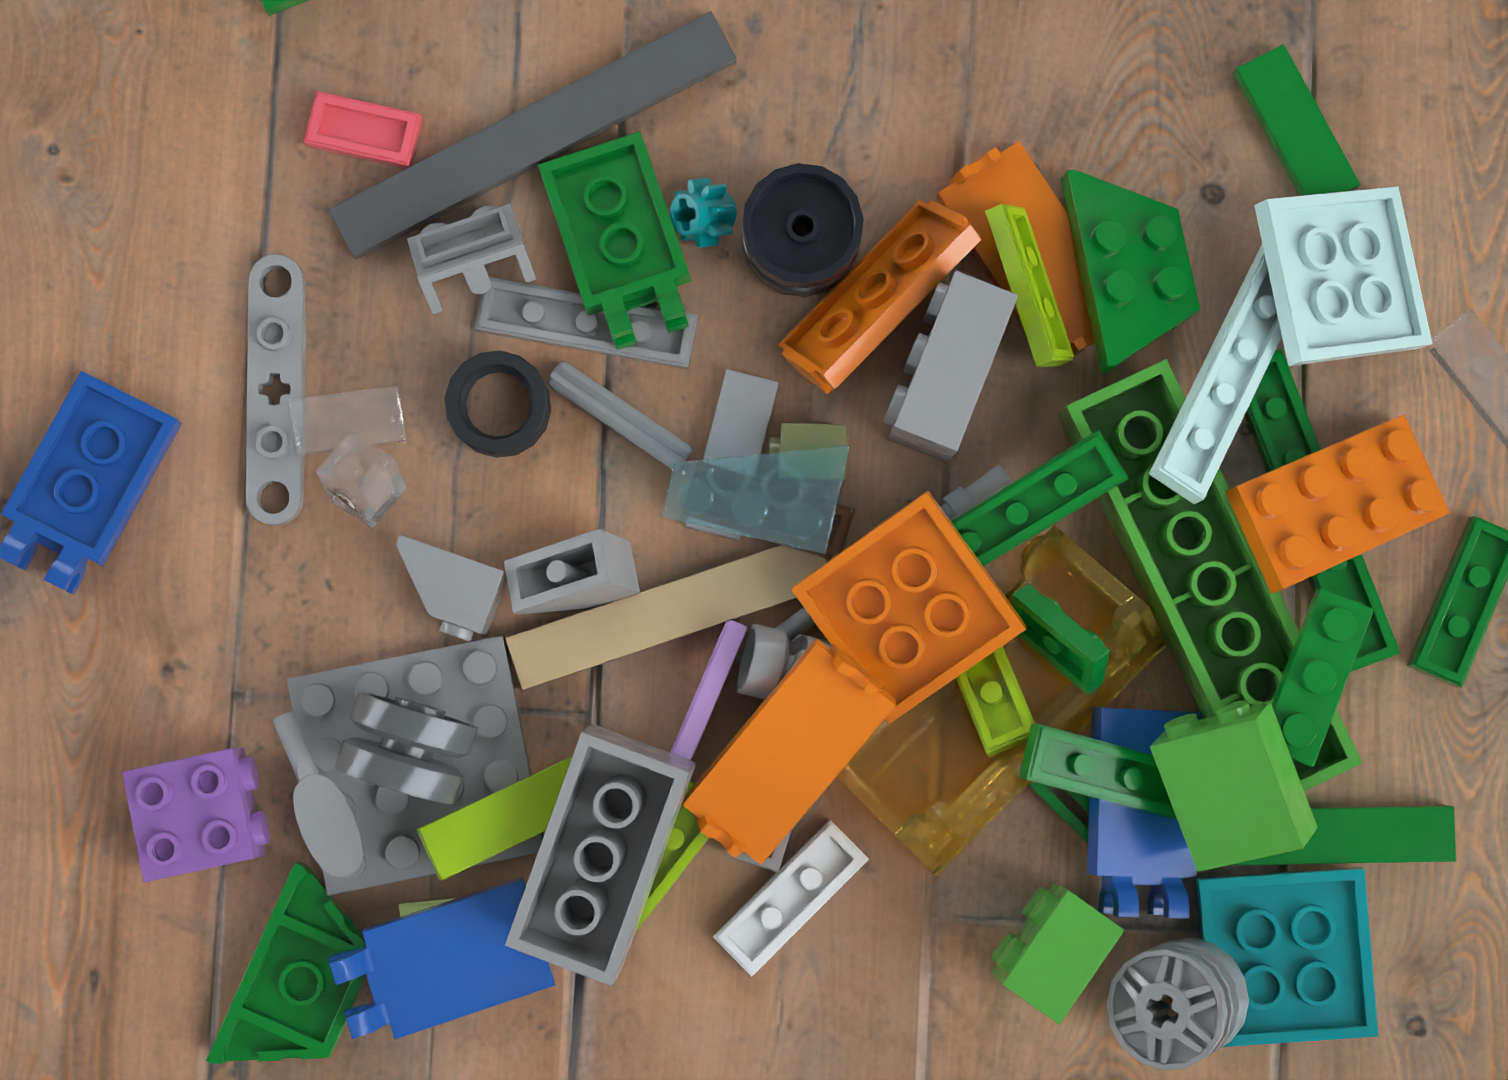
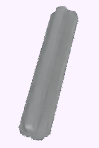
[548,361,692,471]

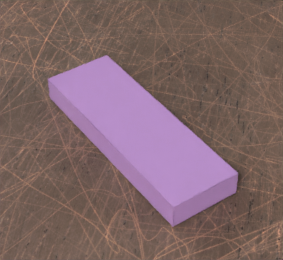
[670,620,748,761]

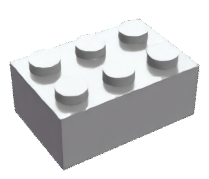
[883,271,1018,463]

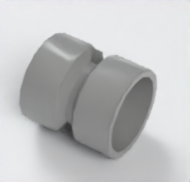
[737,624,831,699]

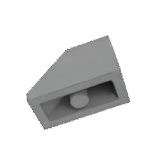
[504,529,640,615]
[396,534,507,641]

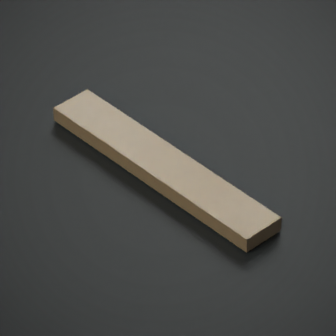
[505,545,826,690]

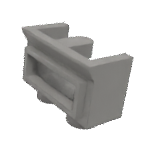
[407,204,536,314]

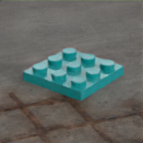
[1195,867,1379,1047]

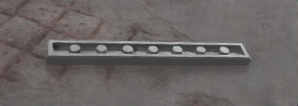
[329,11,737,260]

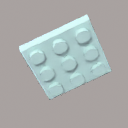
[1254,186,1432,366]

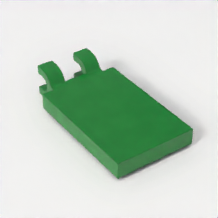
[538,131,691,350]

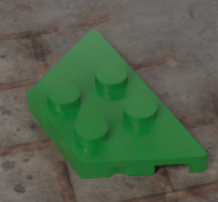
[1060,170,1200,373]
[206,861,367,1064]

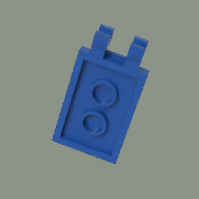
[0,371,182,595]
[1087,707,1202,918]
[328,877,555,1040]

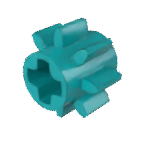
[670,178,737,248]

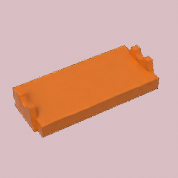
[936,141,1094,356]
[778,200,981,395]
[682,638,896,865]

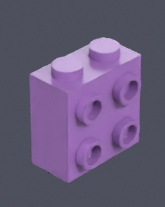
[122,747,270,883]

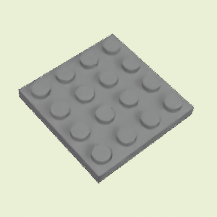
[287,635,544,896]

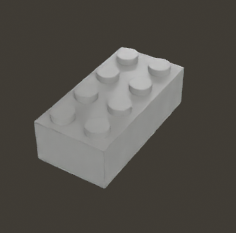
[505,724,696,986]

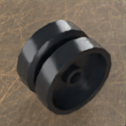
[742,163,864,297]

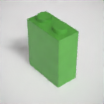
[1150,700,1318,872]

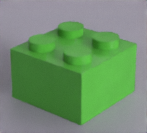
[991,882,1125,1025]

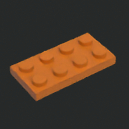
[1225,414,1450,594]

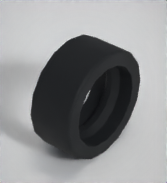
[444,350,551,458]

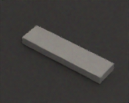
[475,277,698,370]

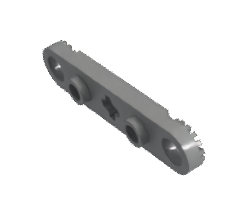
[246,254,307,526]

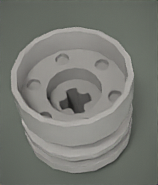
[1106,937,1249,1071]

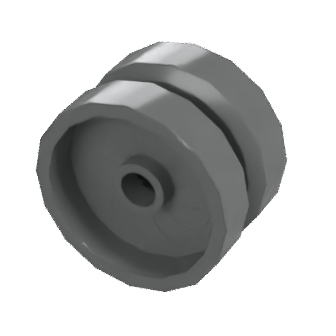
[334,692,478,804]

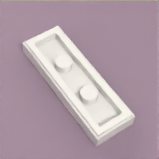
[713,819,869,977]

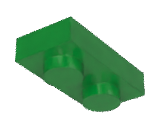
[1011,583,1110,695]

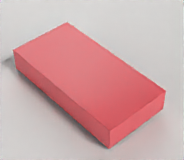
[304,91,423,169]

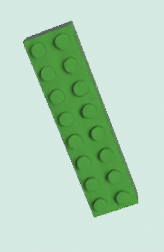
[1057,359,1363,791]

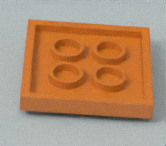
[791,490,1026,724]

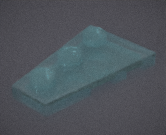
[662,445,850,554]

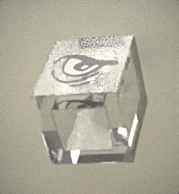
[316,430,407,529]

